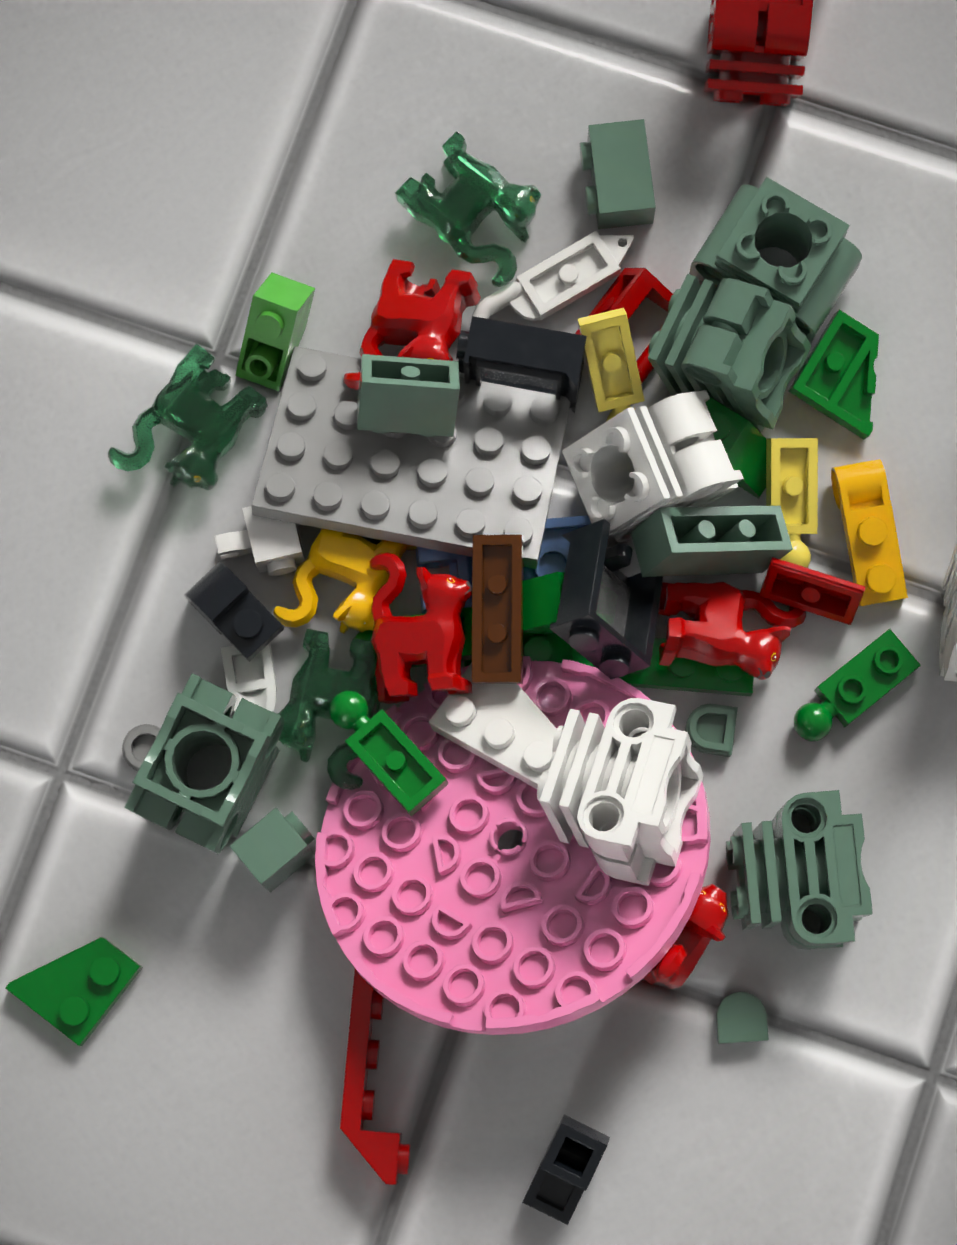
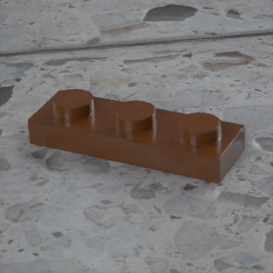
[472,535,523,684]

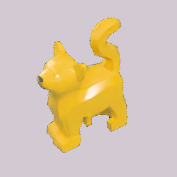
[273,529,417,634]

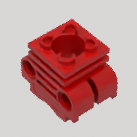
[704,0,813,107]

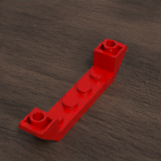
[340,969,410,1185]

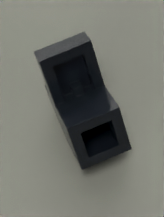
[184,562,284,662]
[522,1115,610,1225]

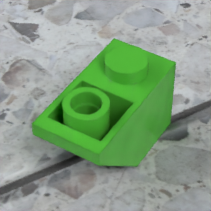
[235,272,315,392]

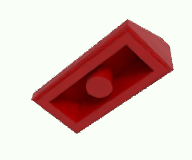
[759,557,865,625]

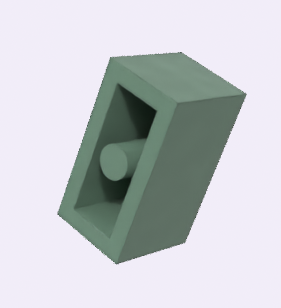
[580,119,656,230]
[357,354,460,437]
[230,808,315,893]

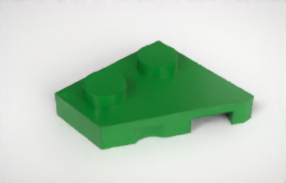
[788,309,879,440]
[5,937,143,1046]

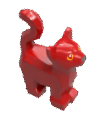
[343,259,481,390]
[370,552,472,704]
[658,581,806,680]
[643,884,728,989]

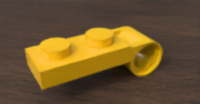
[831,459,908,606]

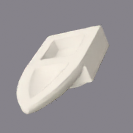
[221,643,278,712]

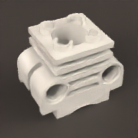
[562,390,744,542]
[537,698,704,886]

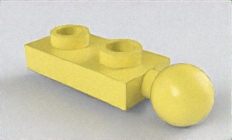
[577,307,645,421]
[766,438,818,568]

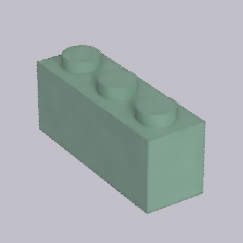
[631,506,793,577]

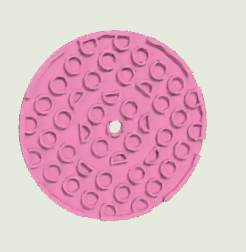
[315,656,711,1035]

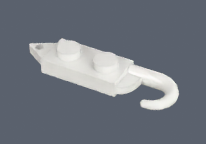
[472,231,634,321]

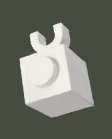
[214,506,305,576]

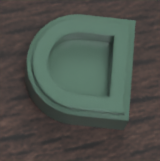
[685,704,738,757]
[716,992,769,1044]

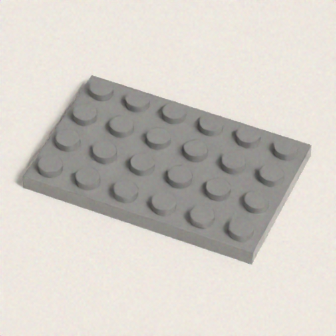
[251,346,570,569]

